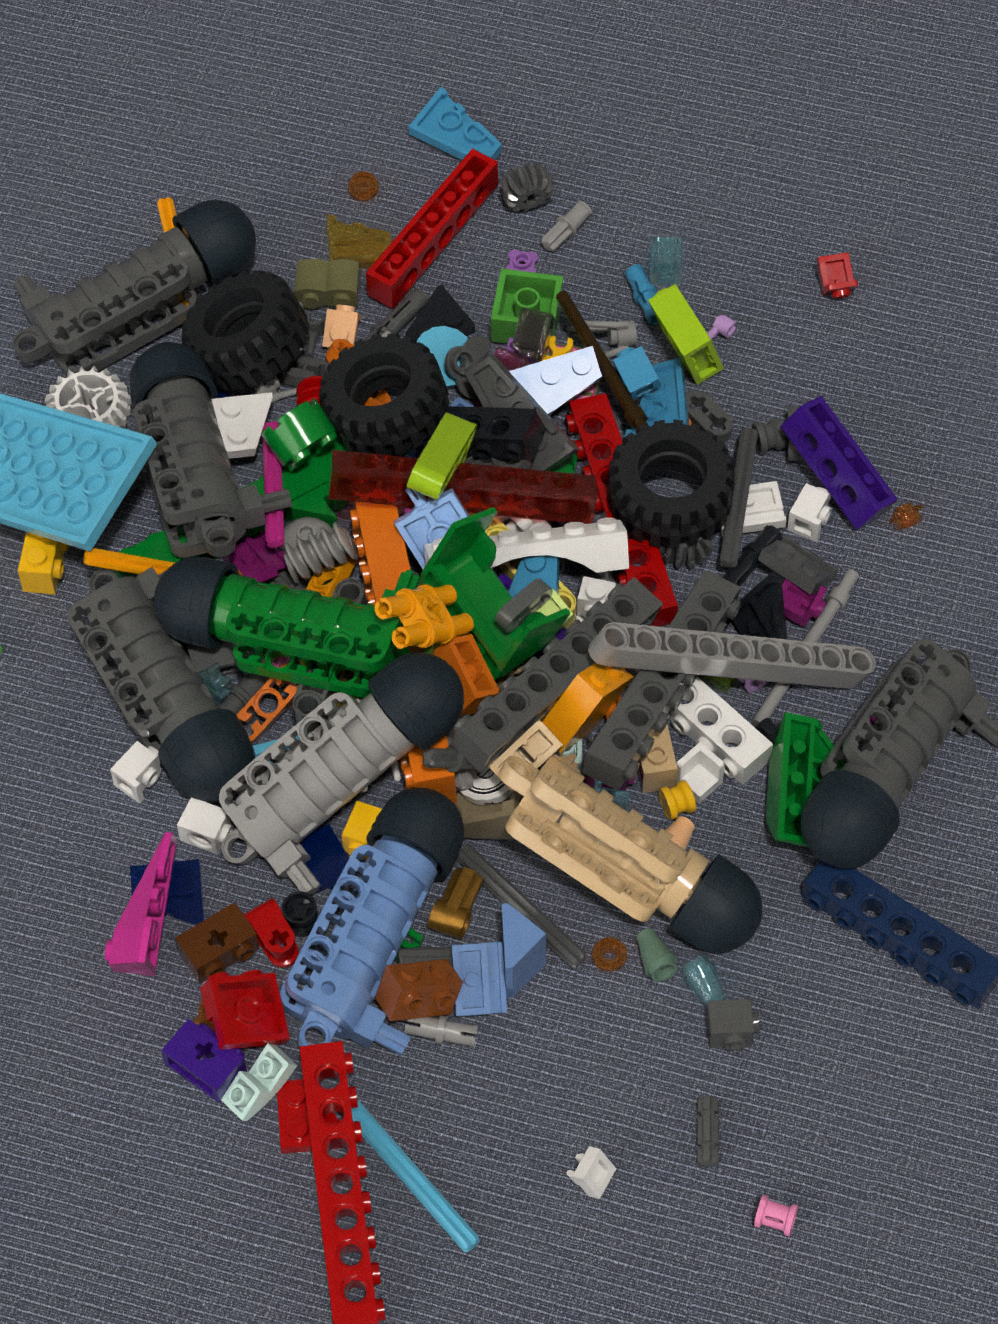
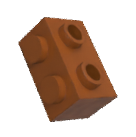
[375,959,463,1021]

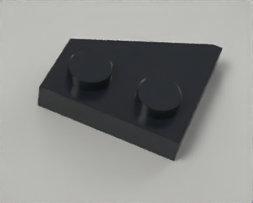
[405,284,476,341]
[733,572,787,639]

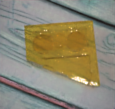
[326,214,391,268]

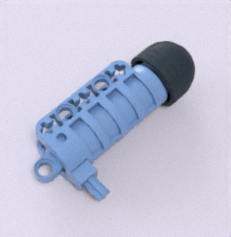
[279,788,464,1055]

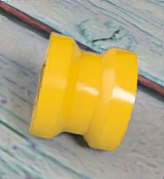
[658,779,696,821]

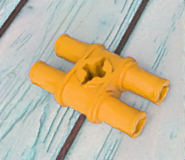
[375,584,474,649]

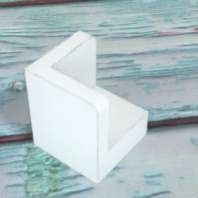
[676,742,725,804]

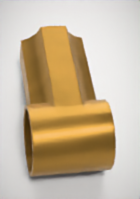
[428,867,483,940]

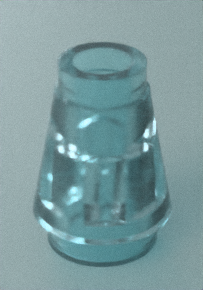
[682,955,727,1008]

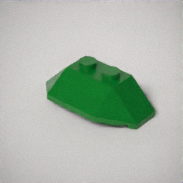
[765,712,843,847]

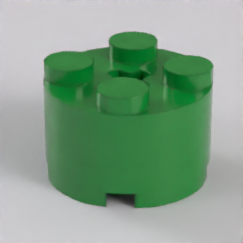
[261,398,338,472]

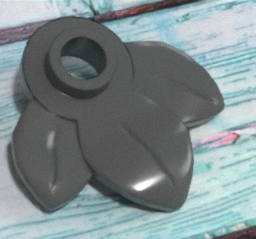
[445,336,490,400]

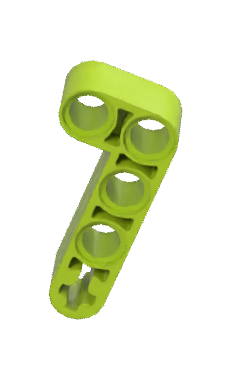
[407,412,477,500]

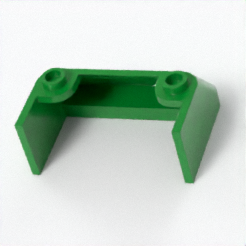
[420,507,570,680]

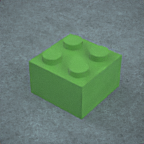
[491,268,563,348]

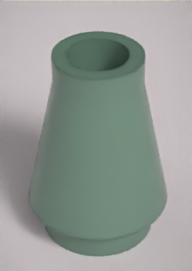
[636,928,678,982]

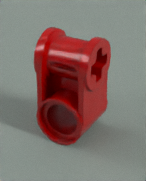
[244,898,299,968]

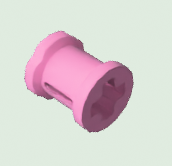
[754,1194,798,1237]

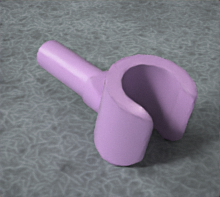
[707,315,736,339]

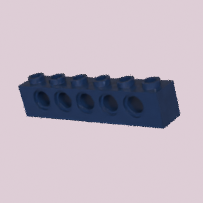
[802,861,998,1010]

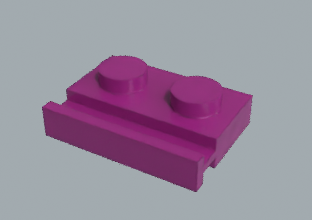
[223,530,288,583]

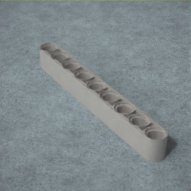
[588,622,876,689]

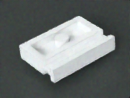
[721,481,787,536]

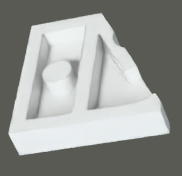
[211,392,273,459]

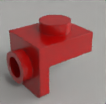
[816,252,858,299]

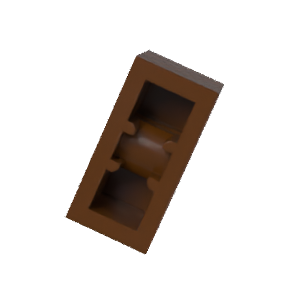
[175,902,259,984]

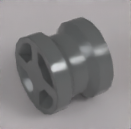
[751,417,786,454]

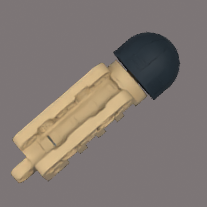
[499,753,763,952]

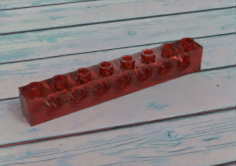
[328,450,597,524]

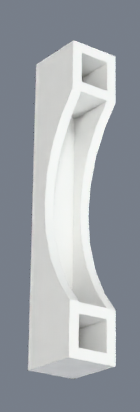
[424,518,629,573]

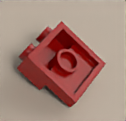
[200,970,290,1050]

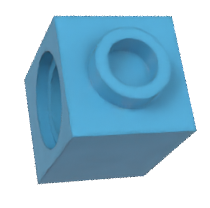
[613,346,659,400]

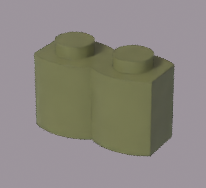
[294,259,361,309]

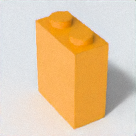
[542,663,633,753]

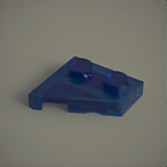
[130,859,205,926]

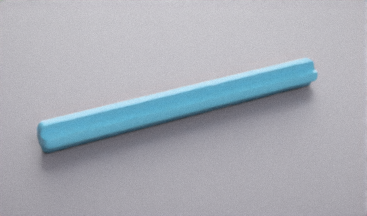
[351,1099,479,1252]

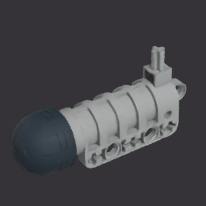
[219,653,464,895]

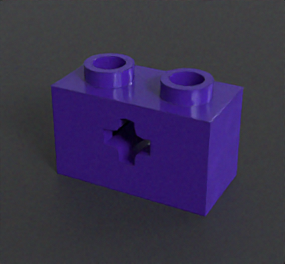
[161,1019,247,1104]

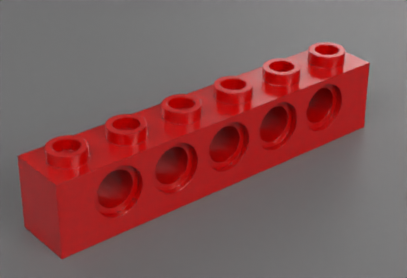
[366,148,498,309]

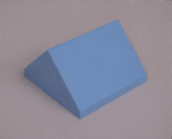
[502,903,546,998]

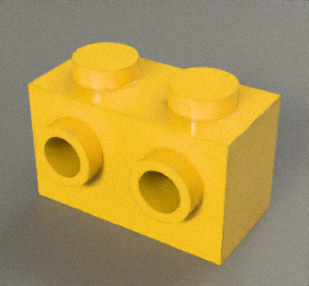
[18,532,69,595]

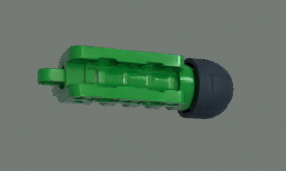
[154,557,434,698]

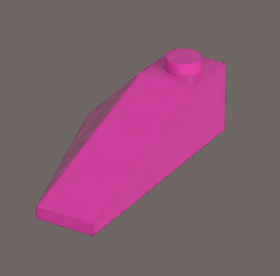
[105,832,177,976]

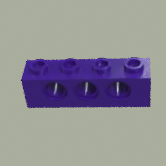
[780,396,898,530]

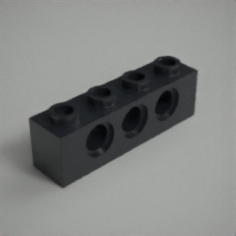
[416,406,546,461]

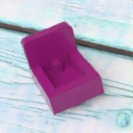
[782,578,827,627]

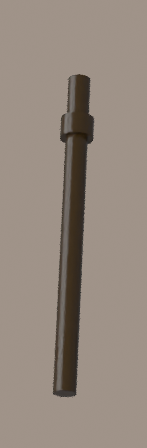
[556,290,649,429]

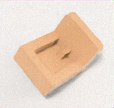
[322,304,362,348]

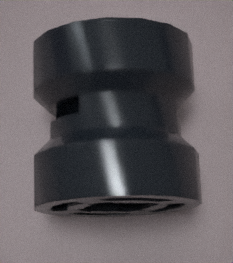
[282,891,319,937]

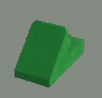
[289,474,352,528]

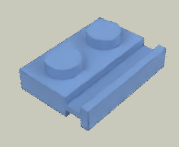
[450,941,507,1016]

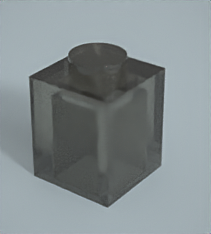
[512,307,555,359]

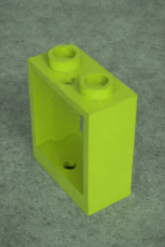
[648,284,724,385]

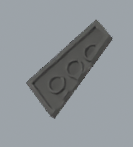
[465,356,580,484]

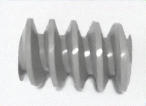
[284,522,358,583]

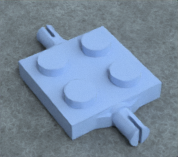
[395,488,469,569]

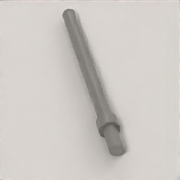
[752,569,859,729]

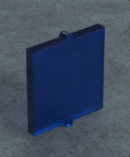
[300,824,357,896]

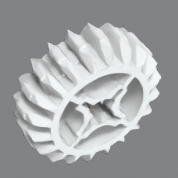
[45,366,131,428]

